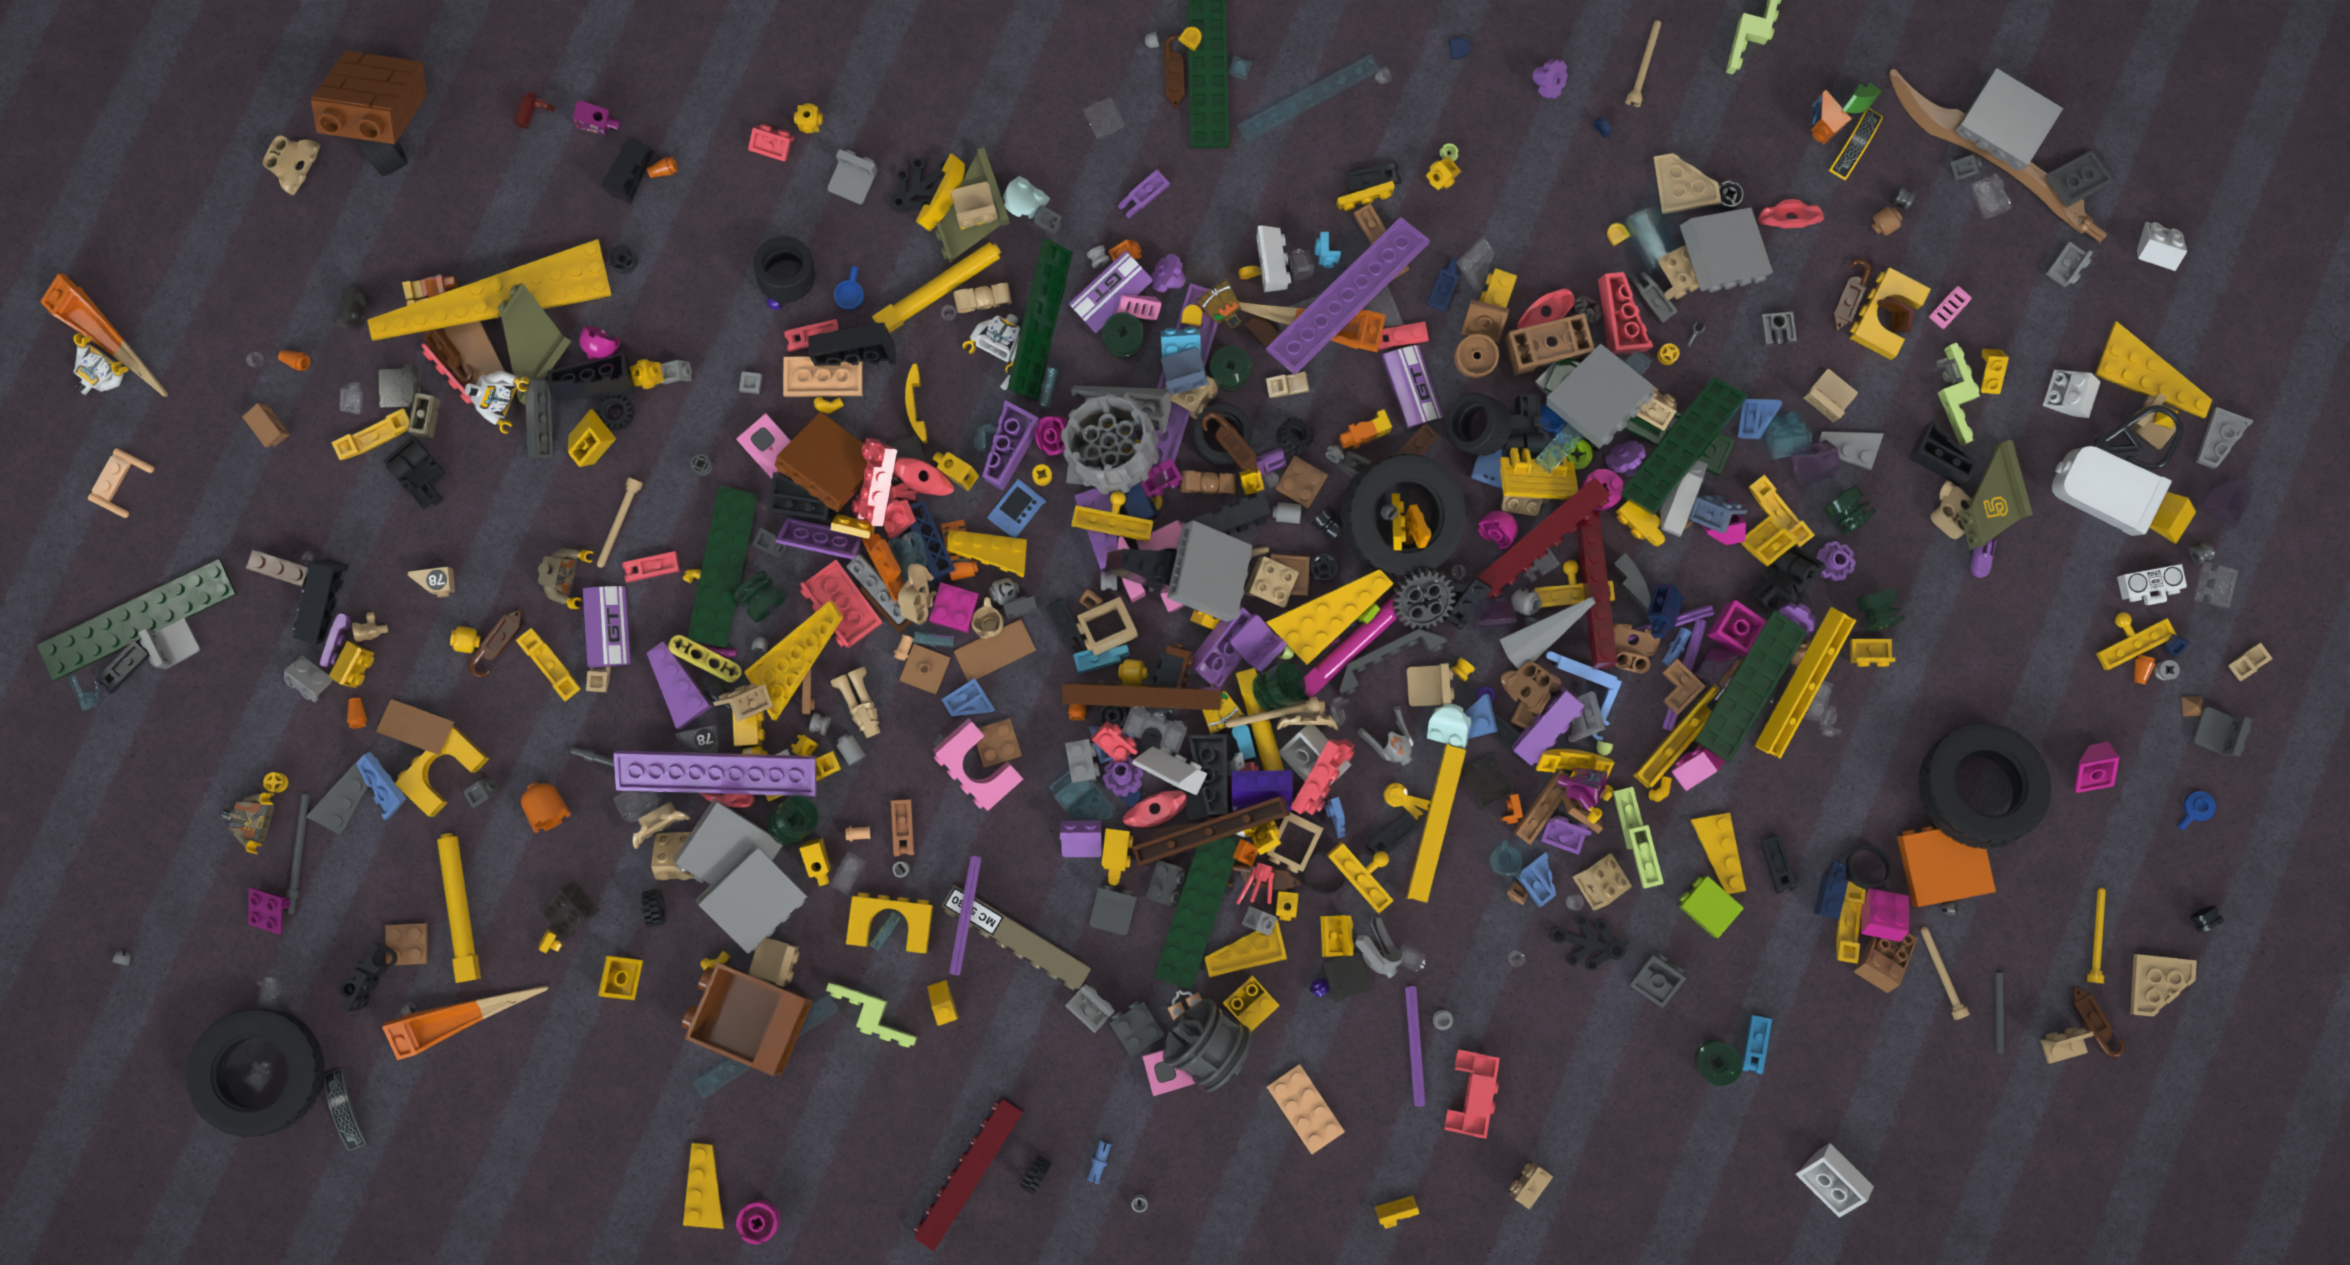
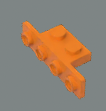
[861,534,905,602]

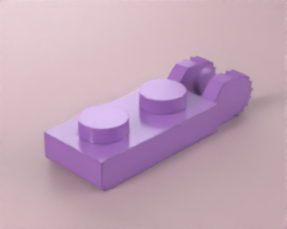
[1118,169,1170,218]
[319,613,352,669]

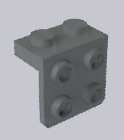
[2192,707,2252,757]
[1089,884,1137,935]

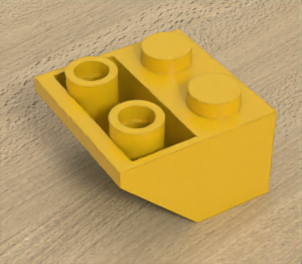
[568,409,616,467]
[329,641,374,688]
[1223,976,1280,1032]

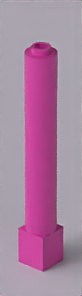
[1296,593,1412,699]

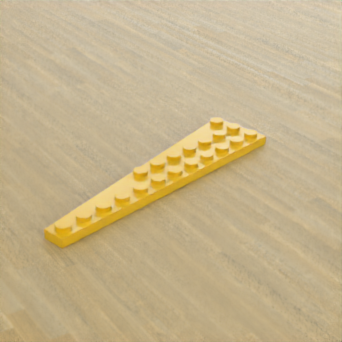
[367,239,611,341]

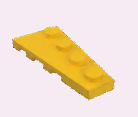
[1690,813,1746,894]
[683,1143,724,1229]

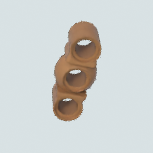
[1180,470,1236,496]

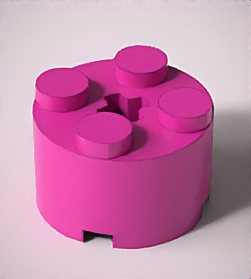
[1580,469,1623,511]
[736,1199,781,1244]

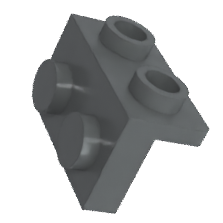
[1145,860,1186,907]

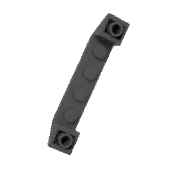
[1338,629,1447,696]

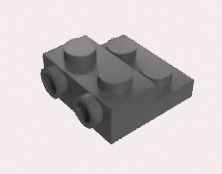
[1630,950,1687,1008]
[1110,1000,1165,1057]

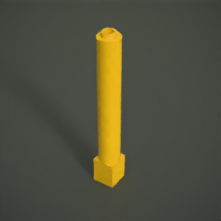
[872,242,1001,333]
[1236,668,1293,804]
[437,833,481,983]

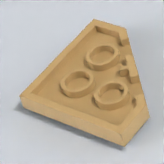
[1654,153,1721,214]
[2130,954,2197,1016]

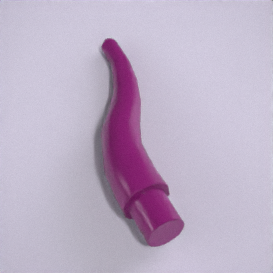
[695,642,738,658]

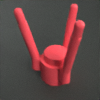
[1236,863,1275,904]

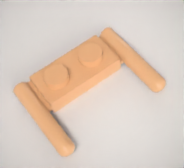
[88,448,154,518]

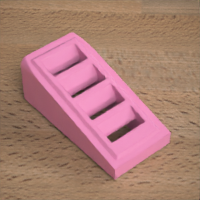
[1929,286,1972,329]
[1117,295,1161,320]

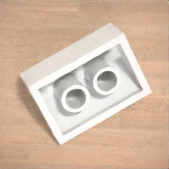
[1256,225,1291,292]
[1279,725,1351,785]
[1132,746,1207,795]
[1796,1143,1874,1217]

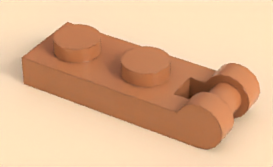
[891,799,915,857]

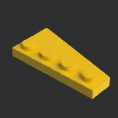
[946,530,1027,577]
[1205,919,1287,978]

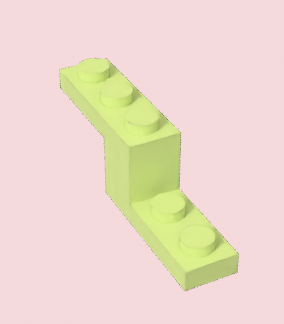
[1726,0,1781,74]
[1938,343,1980,446]
[1613,787,1664,888]
[826,982,918,1048]

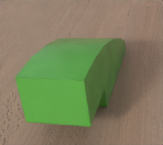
[1842,82,1882,113]

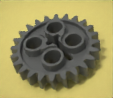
[1392,568,1456,630]

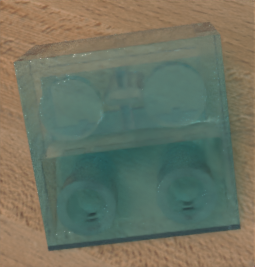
[1764,412,1812,459]

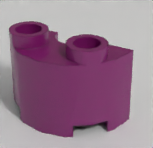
[1140,458,1183,498]

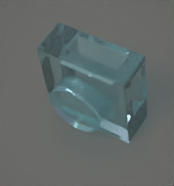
[1228,56,1252,82]

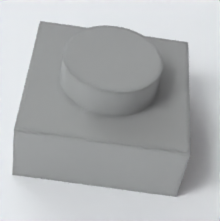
[739,371,763,394]

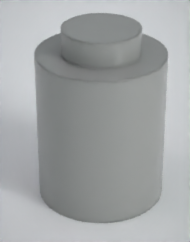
[1272,502,1301,524]
[836,734,866,766]

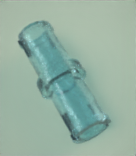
[1038,367,1059,408]
[914,631,954,648]
[869,912,902,951]

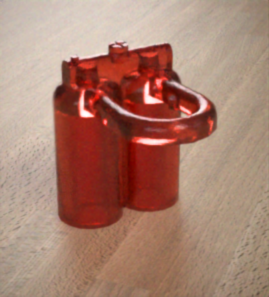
[514,91,555,130]

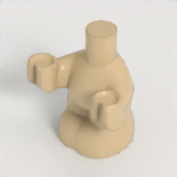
[352,612,388,643]

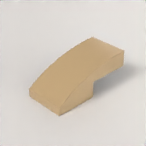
[1266,371,1310,398]
[2228,642,2273,681]
[586,666,611,692]

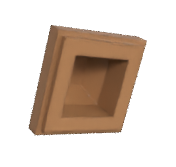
[1079,589,1103,610]
[2181,696,2203,716]
[1507,881,1529,905]

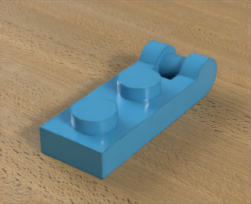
[1741,1015,1772,1074]

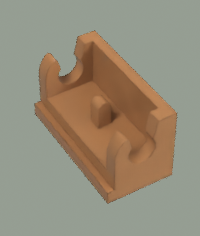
[242,403,290,448]

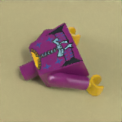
[1557,768,1613,824]

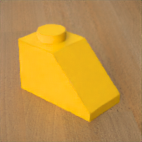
[927,980,959,1026]

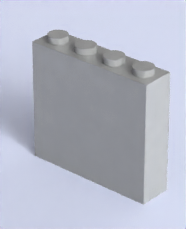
[1955,68,2063,171]
[1680,208,1773,292]
[1547,344,1654,449]
[1167,520,1252,622]
[673,798,784,886]
[695,843,807,954]

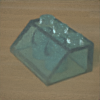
[1623,206,1679,274]

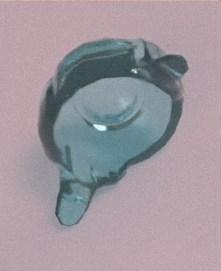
[1489,840,1524,879]

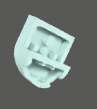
[1002,176,1050,219]
[1427,703,1471,749]

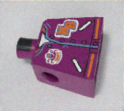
[573,100,621,135]

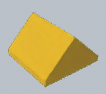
[2149,492,2196,544]
[598,955,643,1000]

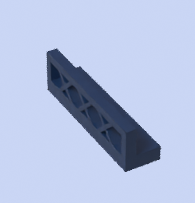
[908,500,955,584]

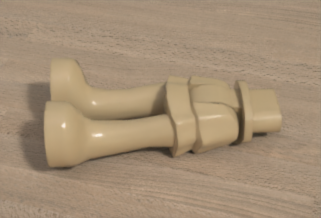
[830,666,881,739]

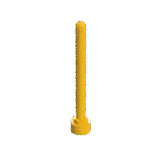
[2087,887,2106,984]

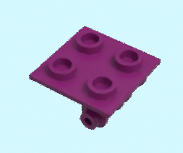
[248,887,291,935]

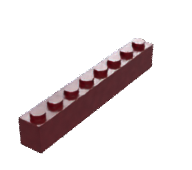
[1478,477,1611,599]
[1577,510,1617,669]
[914,1098,1024,1251]

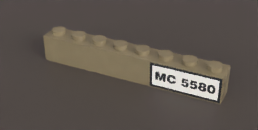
[942,885,1092,990]

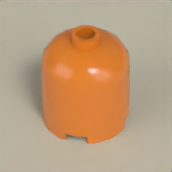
[520,782,571,833]

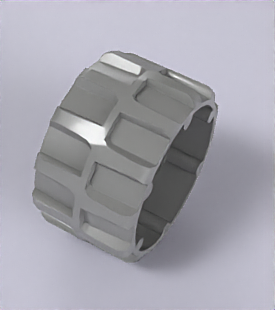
[1061,393,1159,494]

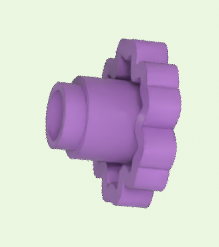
[1533,59,1568,99]
[1151,254,1186,293]
[1605,441,1646,476]
[1815,541,1856,582]
[1778,602,1817,638]
[1103,757,1143,797]

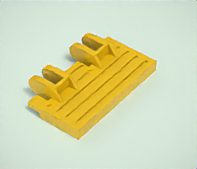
[1500,447,1578,500]

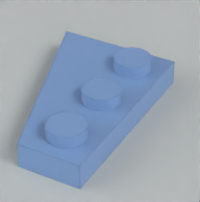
[356,752,406,820]
[1324,797,1345,838]

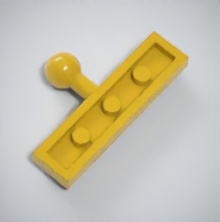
[1072,491,1153,542]
[1534,560,1615,608]
[2096,612,2176,671]
[1327,841,1394,914]

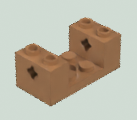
[1504,313,1595,376]

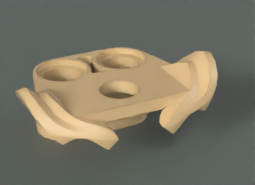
[263,135,321,195]
[1931,480,1972,539]
[898,564,937,624]
[1277,700,1338,730]
[633,802,690,849]

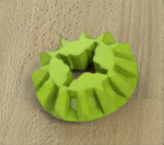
[1563,438,1593,470]

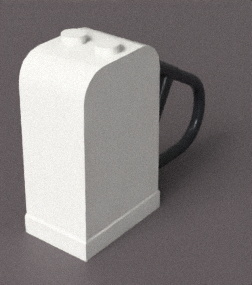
[2052,405,2183,536]

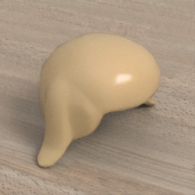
[971,597,1004,639]

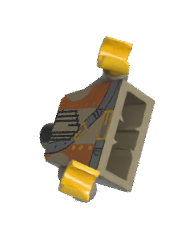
[538,548,594,609]
[221,792,275,854]

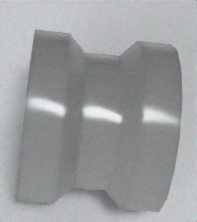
[1086,245,1110,269]
[1101,571,1117,590]
[2154,660,2180,681]
[809,713,831,736]

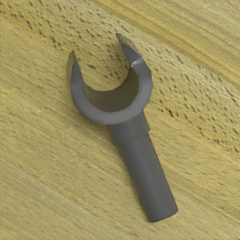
[1686,320,1705,347]

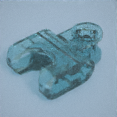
[887,532,928,591]

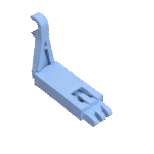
[1545,651,1622,741]

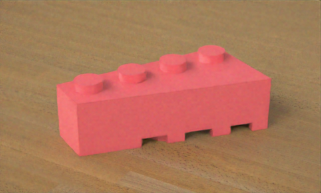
[1598,272,1653,355]

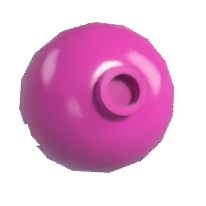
[579,325,621,360]
[1035,416,1069,455]
[1478,510,1518,549]

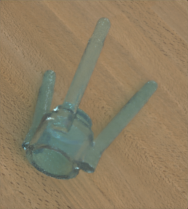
[66,666,102,711]

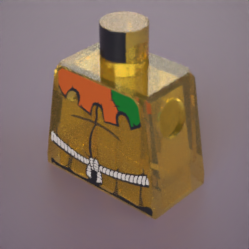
[1196,278,1242,329]

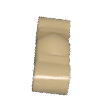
[954,283,1012,313]

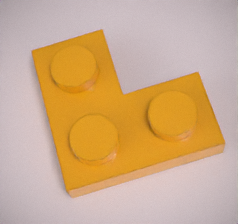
[1401,504,1431,548]

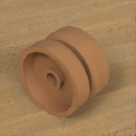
[1453,334,1499,378]

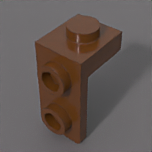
[1877,297,1914,333]
[1245,315,1283,348]
[1165,642,1195,686]

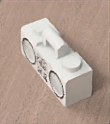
[2117,564,2187,605]

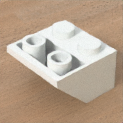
[2137,222,2187,271]
[2043,370,2100,418]

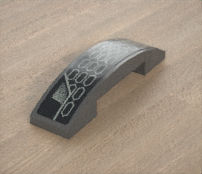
[324,1068,368,1151]

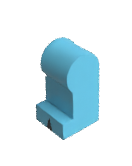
[1232,725,1256,760]

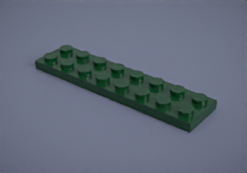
[1187,0,1229,149]
[1007,239,1073,401]
[1620,377,1747,516]
[687,486,758,648]
[1694,610,1808,763]
[1154,835,1242,990]

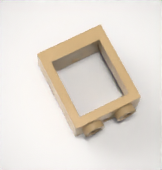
[1076,597,1138,656]
[1266,812,1324,873]

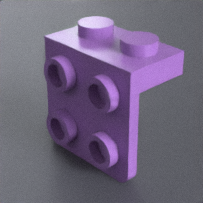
[1229,614,1287,673]
[1540,816,1592,855]
[1060,820,1102,857]

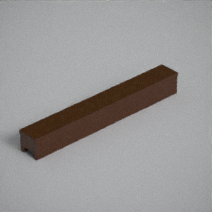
[1062,681,1223,710]
[1132,796,1290,866]

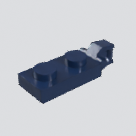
[1427,258,1460,312]

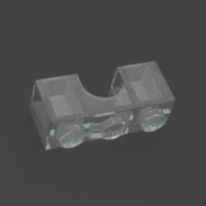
[1122,707,1188,753]

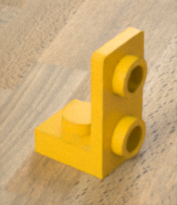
[1980,348,2009,394]

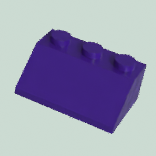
[1231,770,1293,812]

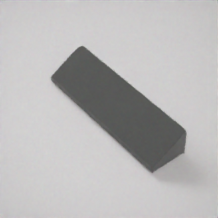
[525,379,553,459]

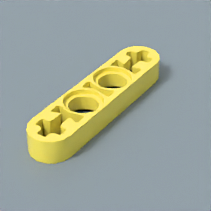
[668,635,742,683]

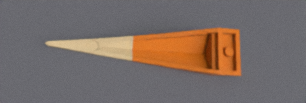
[40,273,168,396]
[1228,301,1386,352]
[382,986,548,1060]

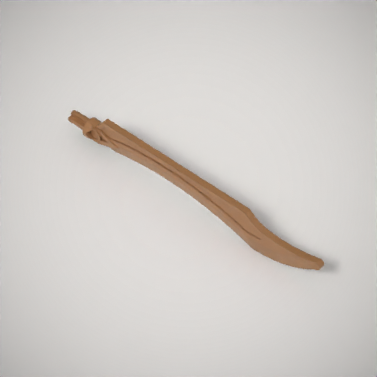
[1889,69,2107,243]

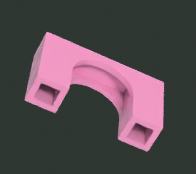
[1136,520,1186,612]
[933,718,1023,811]

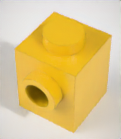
[1275,891,1298,921]

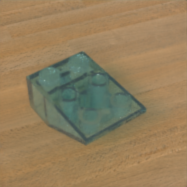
[1048,771,1118,827]

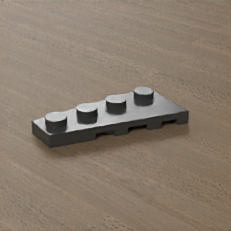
[306,755,382,835]

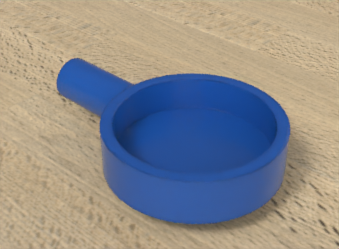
[834,266,864,311]
[1537,403,1567,445]
[2177,791,2216,831]

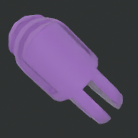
[1244,448,1287,476]
[1970,538,1997,578]

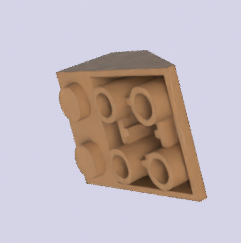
[1853,933,1918,993]

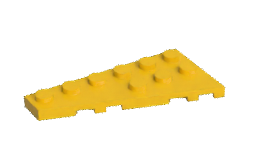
[2095,321,2212,418]
[1266,569,1394,665]
[744,601,843,720]

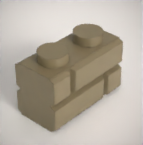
[407,393,441,438]

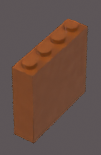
[774,412,867,512]

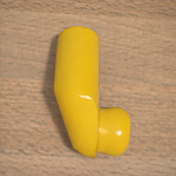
[814,397,844,414]
[683,569,701,583]
[1649,776,1672,802]
[700,950,731,971]

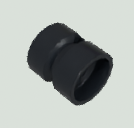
[1311,505,1342,542]

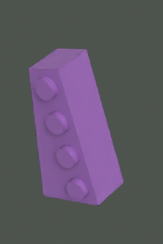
[982,400,1040,491]
[1074,488,1118,571]
[647,641,713,730]
[1511,684,1584,766]

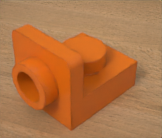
[1108,240,1142,262]
[1501,794,1523,824]
[1233,839,1258,866]

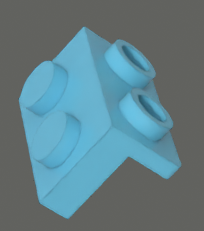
[1315,232,1341,268]
[1161,327,1201,358]

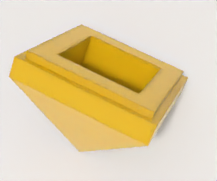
[2153,405,2178,430]

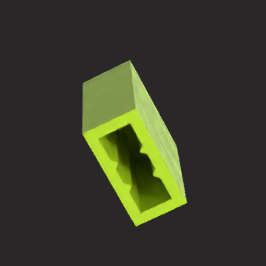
[1678,876,1744,938]

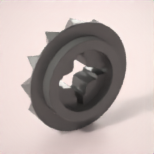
[1574,295,1603,322]

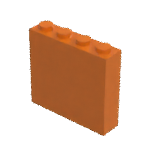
[1897,826,1996,907]

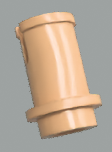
[894,635,914,661]
[846,826,870,842]

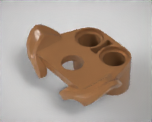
[1613,624,1661,673]
[1500,661,1561,714]

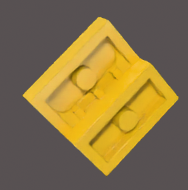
[1740,516,1798,567]

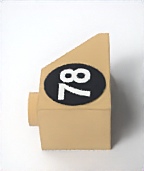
[408,567,455,597]

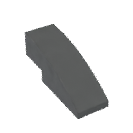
[1611,553,1651,613]

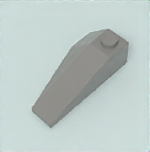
[1660,460,1708,537]

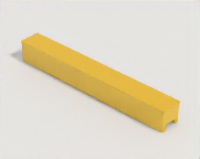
[1755,607,1856,759]
[1633,657,1742,788]
[1406,744,1466,902]

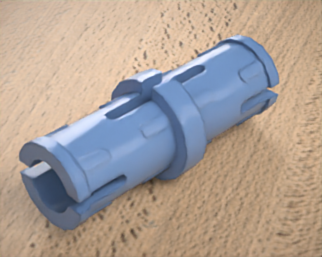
[1662,627,1692,666]
[1087,1140,1112,1184]

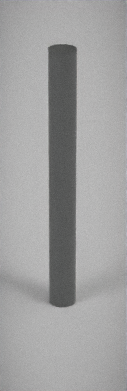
[1995,973,2004,1054]

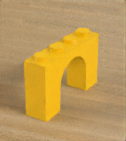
[1850,267,1931,360]
[395,726,490,817]
[846,892,933,954]

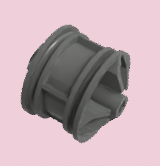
[1163,999,1252,1093]

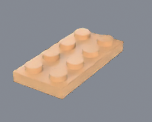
[783,357,863,397]
[1266,1064,1345,1154]

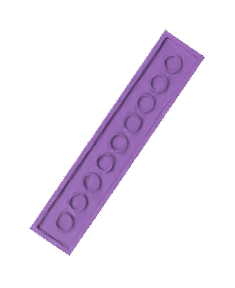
[1266,217,1429,375]
[1140,283,1227,467]
[614,750,817,796]

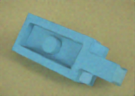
[1073,645,1130,674]

